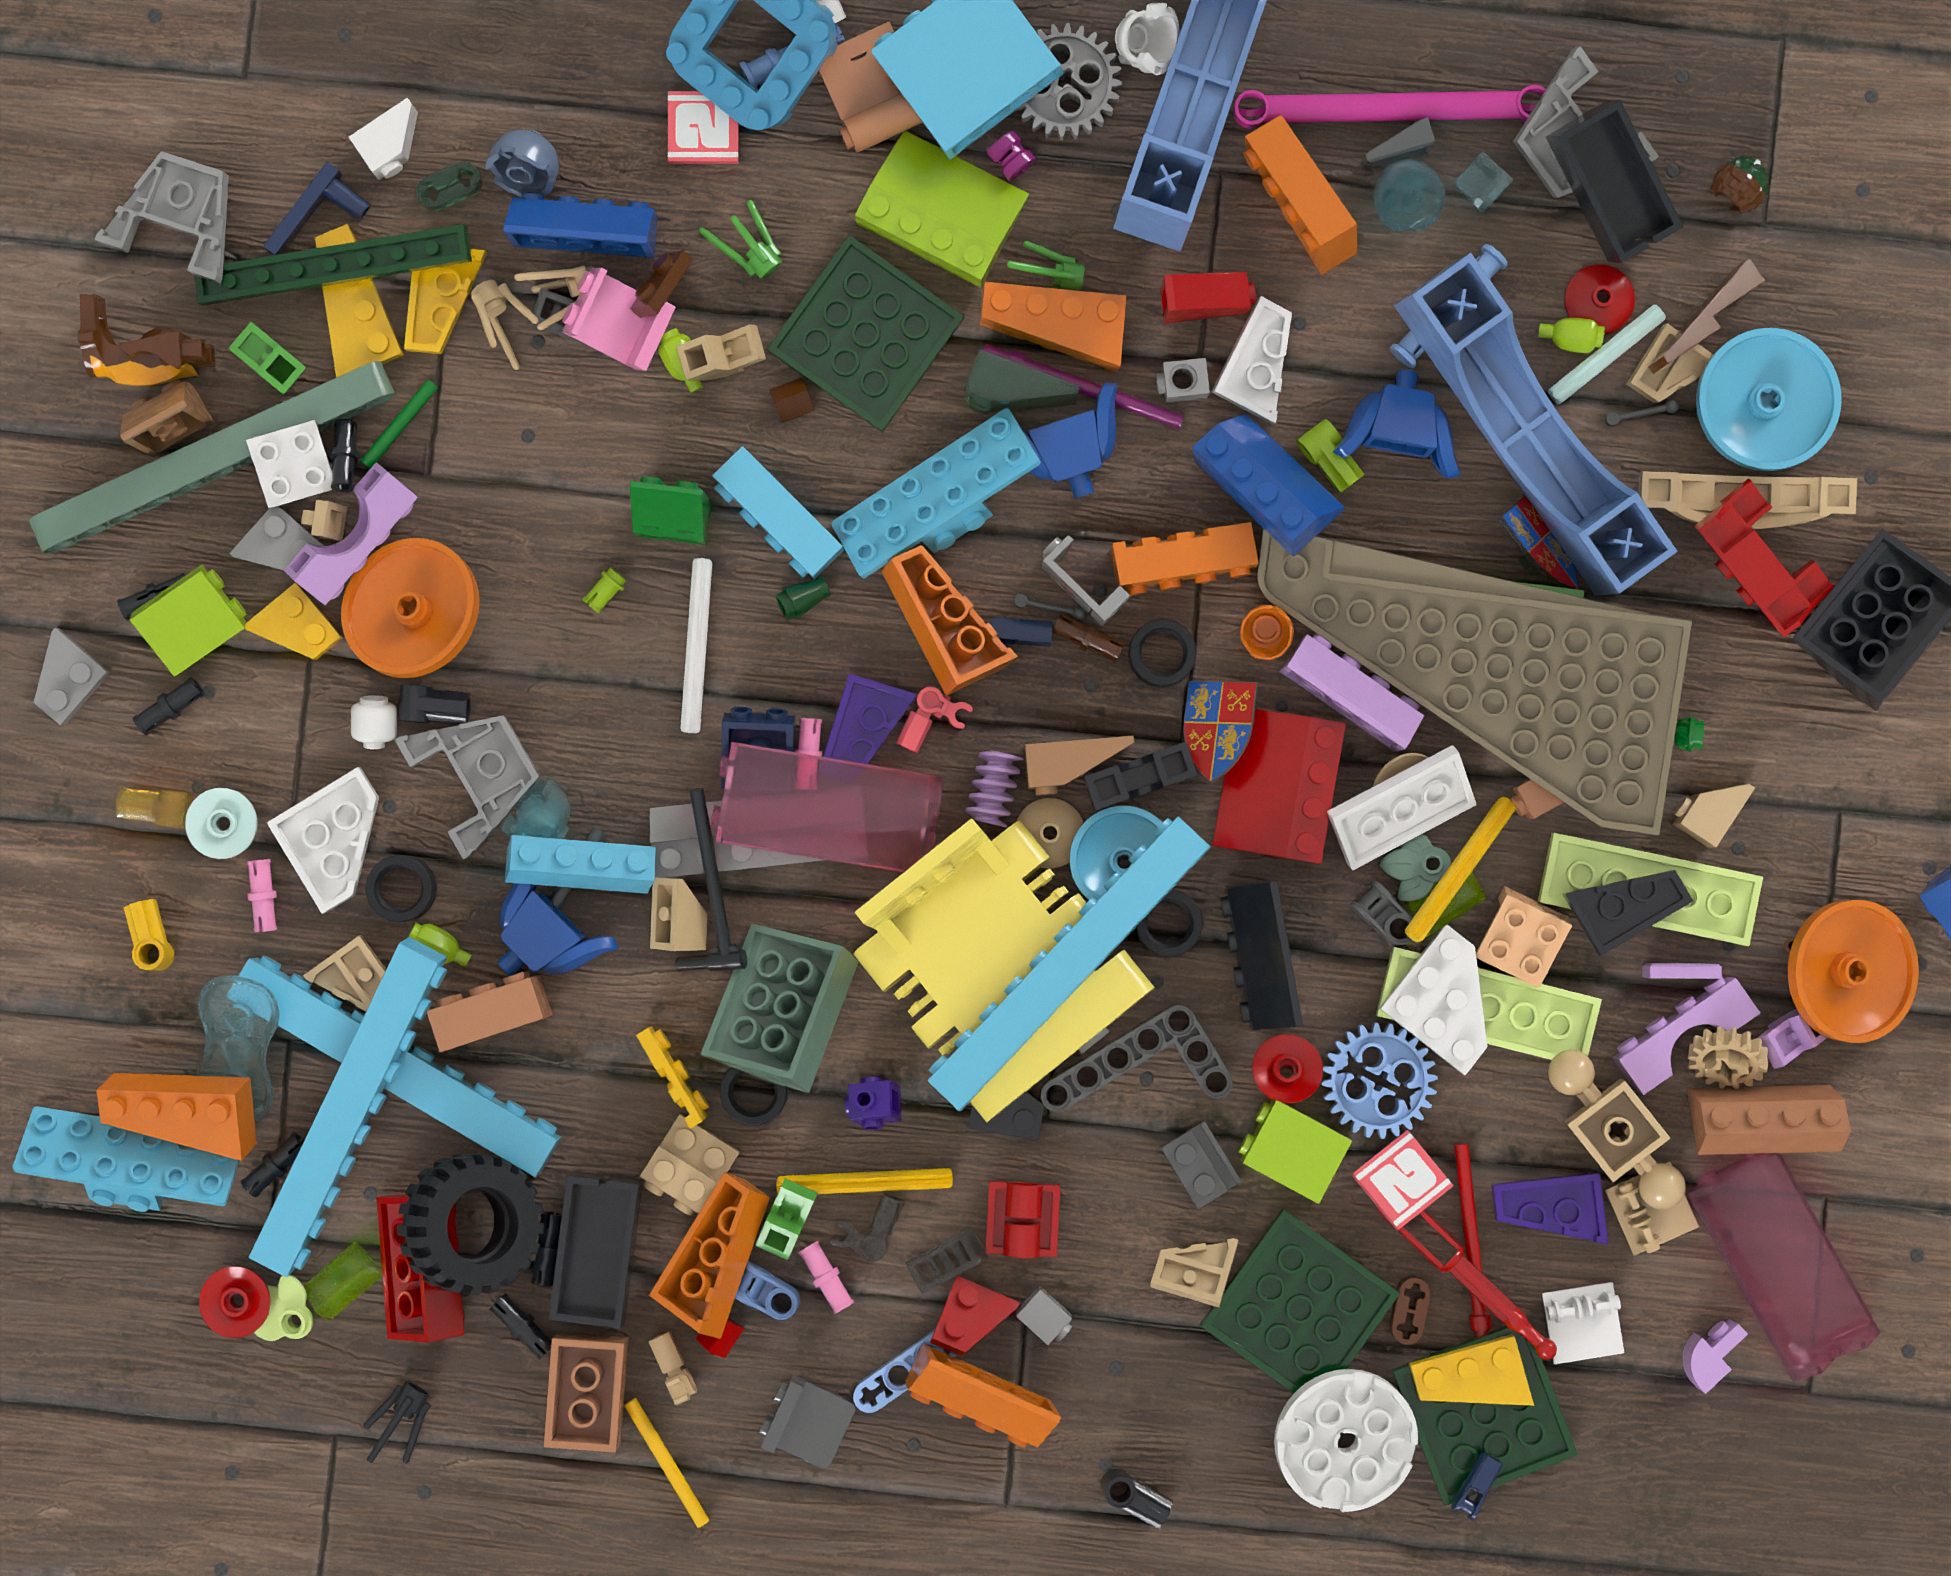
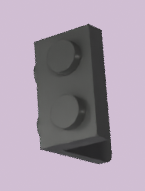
[758,1375,856,1469]

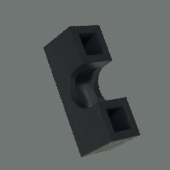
[1083,742,1197,811]

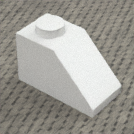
[349,98,418,180]

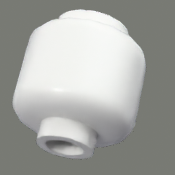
[351,695,397,749]

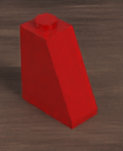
[1160,272,1256,324]

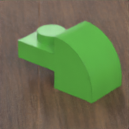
[228,322,307,395]
[755,1178,818,1260]

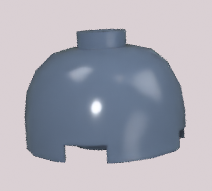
[485,129,559,197]

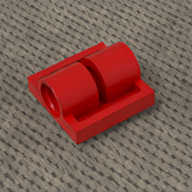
[985,1180,1060,1258]

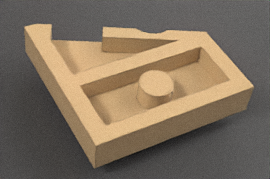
[1626,323,1713,404]

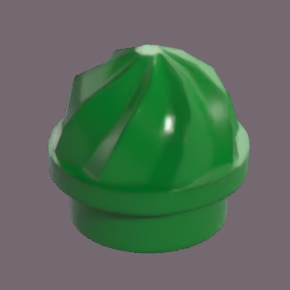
[1674,717,1705,752]

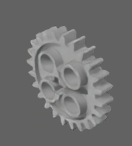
[1015,23,1122,141]

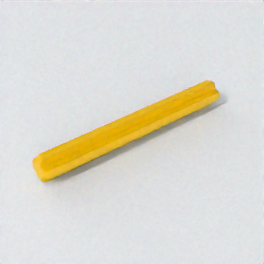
[1405,796,1516,942]
[776,1168,953,1194]

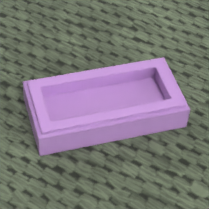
[1642,963,1722,979]

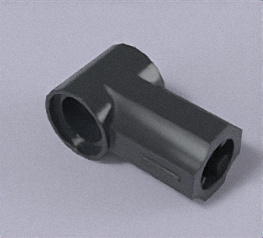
[398,685,471,723]
[1101,1469,1173,1529]

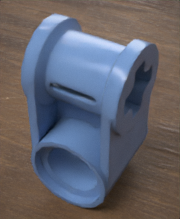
[735,1261,801,1320]

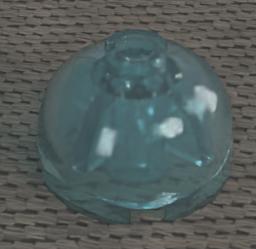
[1372,159,1446,233]
[501,777,571,839]

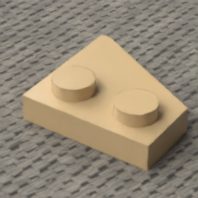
[303,935,386,1011]
[1151,1238,1239,1307]

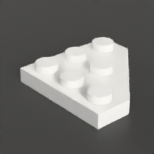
[267,767,379,914]
[1379,924,1487,1075]

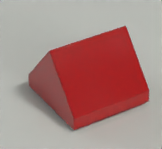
[696,1317,745,1358]

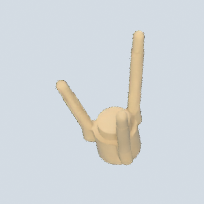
[514,265,593,331]
[471,280,538,370]

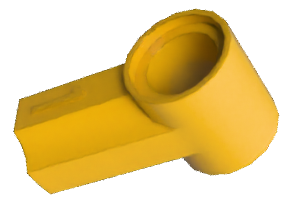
[124,899,175,971]

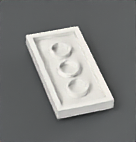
[1327,745,1477,871]

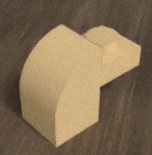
[677,324,766,381]

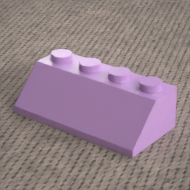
[1279,634,1424,752]

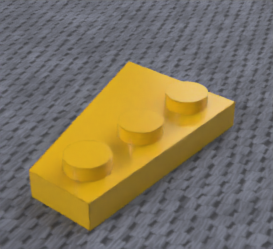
[404,249,487,354]

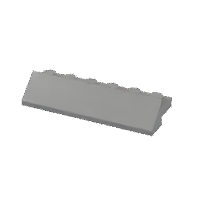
[650,785,869,878]

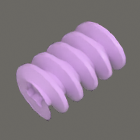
[965,750,1024,828]

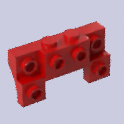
[1694,479,1835,637]

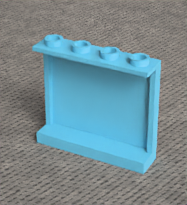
[871,0,1063,160]

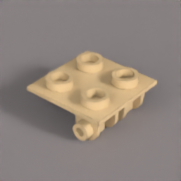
[1605,1161,1699,1256]

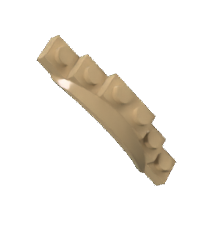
[1639,471,1857,529]

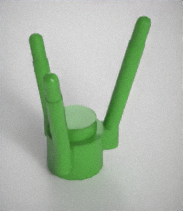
[699,200,782,279]
[1007,241,1085,291]

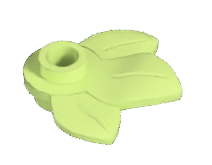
[254,1274,313,1341]

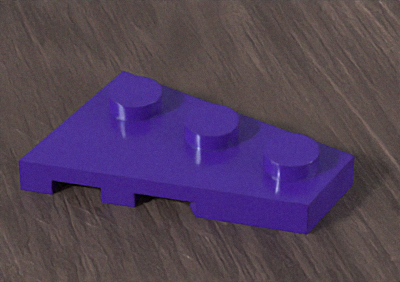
[818,673,917,786]
[1491,1172,1608,1244]

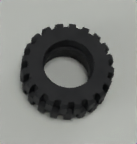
[397,1154,544,1295]

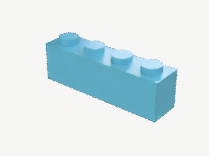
[712,446,844,580]
[505,835,656,894]

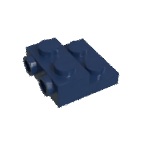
[721,707,795,792]

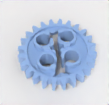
[1320,1022,1438,1139]

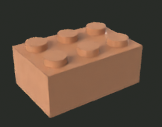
[427,971,553,1052]
[544,1332,629,1452]

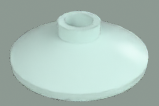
[185,788,257,859]

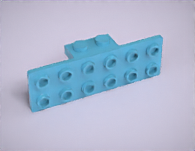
[831,408,1041,578]
[13,1106,240,1212]

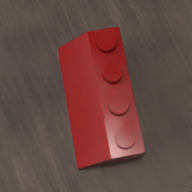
[376,1194,465,1343]

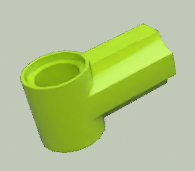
[1296,419,1365,494]

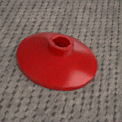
[1564,264,1635,335]
[1252,1034,1323,1104]
[199,1266,271,1338]

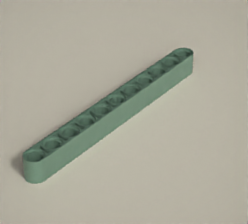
[28,361,396,554]

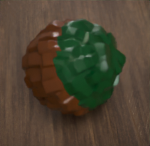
[1710,156,1769,214]

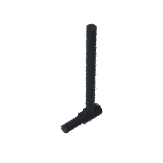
[675,788,747,972]

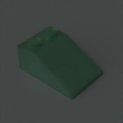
[964,349,1080,415]

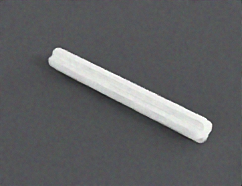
[680,558,712,734]

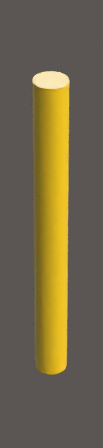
[624,1398,710,1528]

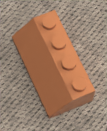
[1687,1085,1851,1155]

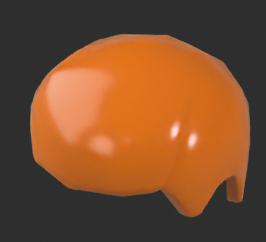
[1240,605,1294,661]

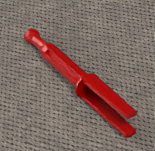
[1377,1209,1557,1360]

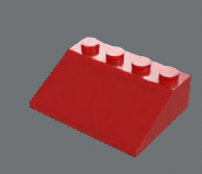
[1212,709,1346,865]

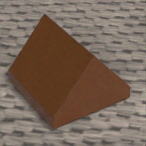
[769,377,815,423]

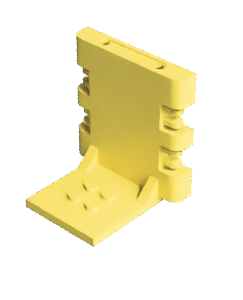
[853,818,1155,1123]

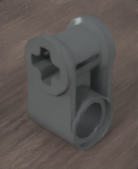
[1350,880,1413,946]

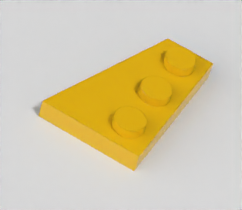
[636,1026,709,1129]
[1409,1334,1534,1406]

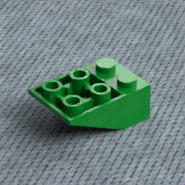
[630,476,712,546]

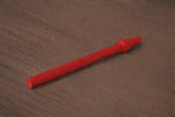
[1454,1143,1492,1337]

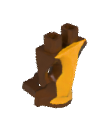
[77,294,216,386]

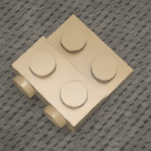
[640,1114,741,1216]

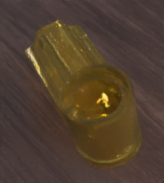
[115,788,192,828]

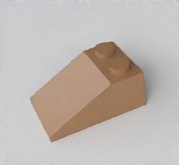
[120,380,215,457]
[1024,736,1134,796]

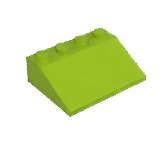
[855,131,1029,288]

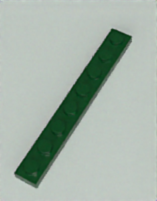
[194,224,472,306]

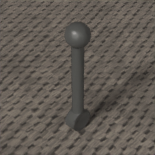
[1605,399,1679,426]
[1014,594,1087,621]

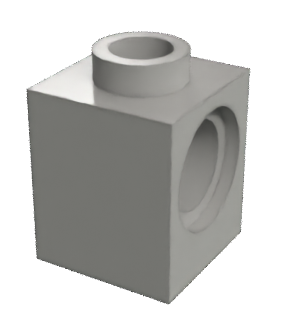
[1156,358,1210,403]
[1016,1285,1072,1345]

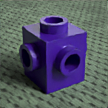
[844,1077,902,1130]

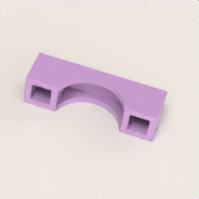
[284,462,418,605]
[1612,977,1760,1095]

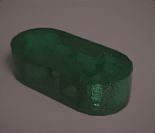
[416,161,482,211]

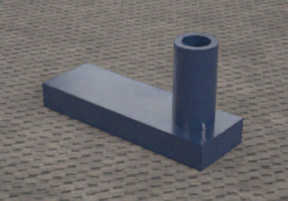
[264,161,371,255]

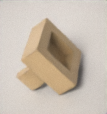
[301,500,347,542]

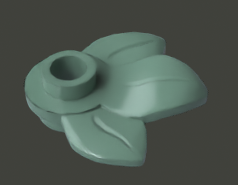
[1380,834,1452,902]

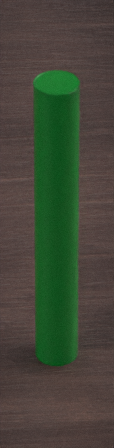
[360,379,438,469]

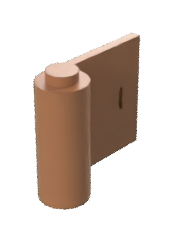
[819,21,923,153]

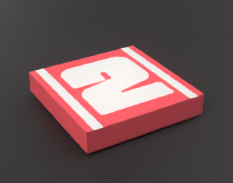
[668,91,739,164]
[1352,1130,1454,1231]

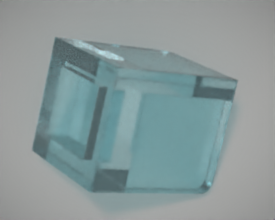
[1454,151,1513,213]

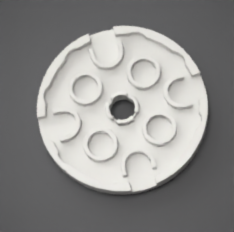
[1274,1369,1418,1512]

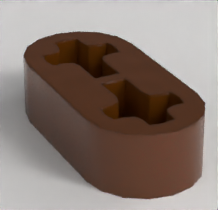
[1390,1276,1431,1345]

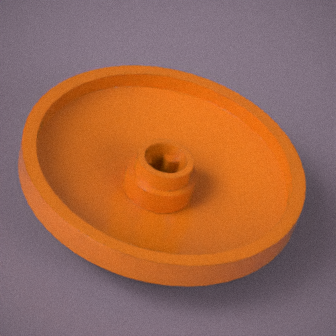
[341,538,479,678]
[1788,900,1919,1043]

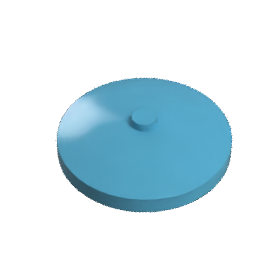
[1696,328,1842,471]

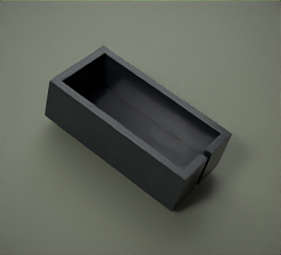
[1545,100,1683,263]
[549,1172,643,1328]

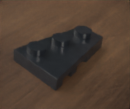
[1562,870,1693,956]

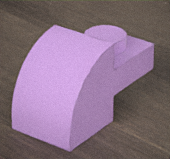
[1757,1009,1827,1069]
[1683,1319,1748,1394]

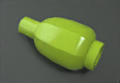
[1538,318,1605,353]
[658,328,703,393]
[408,923,472,967]

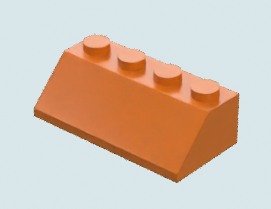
[905,1343,1061,1448]

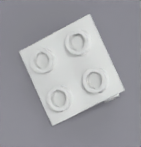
[246,420,337,508]
[1542,1282,1624,1364]

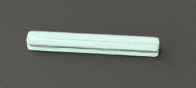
[1548,305,1666,404]

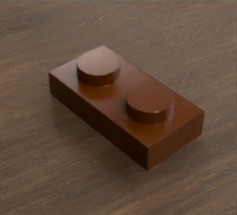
[630,250,693,318]

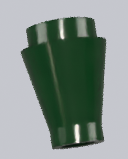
[775,577,831,620]

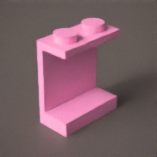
[562,268,676,371]

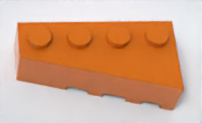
[1243,115,1357,275]
[979,282,1127,373]
[1109,522,1259,596]
[881,545,1018,696]
[97,1073,257,1161]
[649,1172,770,1339]

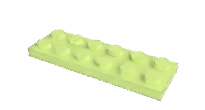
[1537,833,1763,946]
[1376,947,1602,1060]

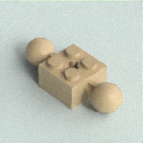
[1548,1050,1686,1209]

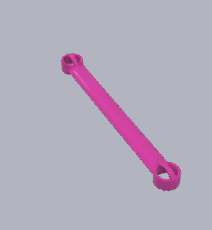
[1233,85,1546,129]

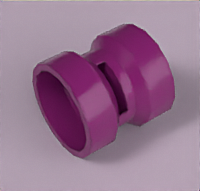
[987,131,1036,181]

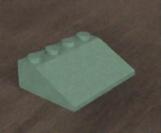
[701,923,859,1093]

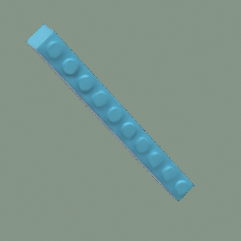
[928,816,1210,1111]
[248,937,447,1278]
[227,955,562,1177]

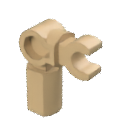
[648,1330,697,1406]

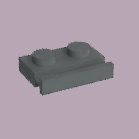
[1160,1120,1242,1209]

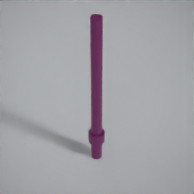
[981,343,1184,429]

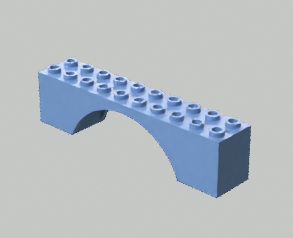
[1113,0,1267,252]
[1393,253,1678,596]

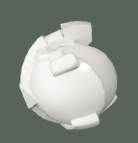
[1115,3,1180,76]

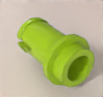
[582,567,626,614]

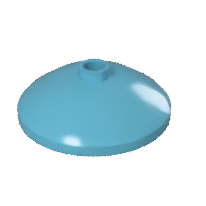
[1070,806,1163,901]

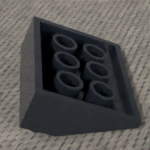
[1792,529,1951,711]
[1220,881,1303,1030]

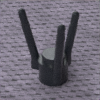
[363,1381,431,1464]

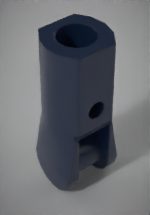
[989,617,1052,647]
[1451,1451,1503,1520]

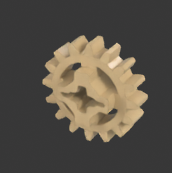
[1688,1026,1768,1089]

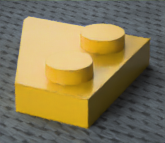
[245,582,343,660]

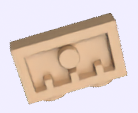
[1476,886,1572,987]

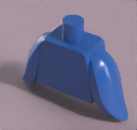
[1333,370,1460,478]
[1020,382,1118,499]
[498,883,619,976]

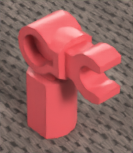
[896,687,973,754]

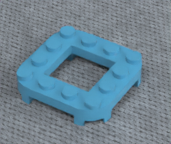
[666,0,838,130]

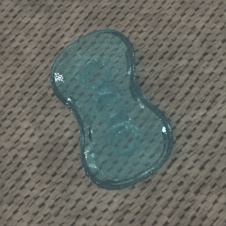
[194,976,280,1122]

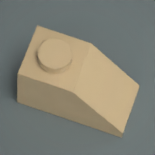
[1672,784,1755,848]
[650,877,707,951]

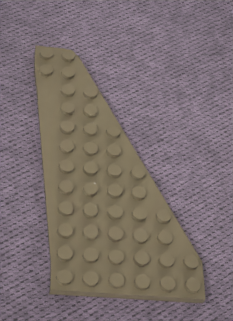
[1258,529,1692,835]

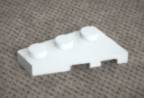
[1211,296,1292,425]

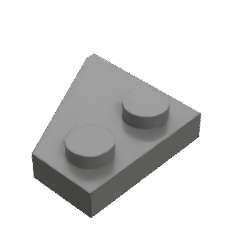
[229,506,325,570]
[33,628,111,726]

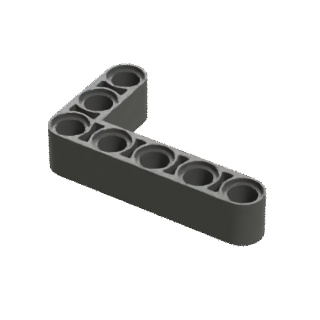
[1040,1004,1233,1112]

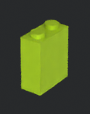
[130,564,247,677]
[1238,1100,1352,1204]

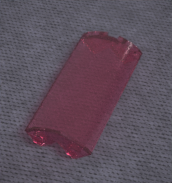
[710,742,943,872]
[1687,1153,1881,1382]

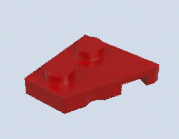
[930,1276,1020,1357]

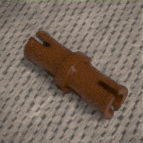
[1052,612,1125,663]

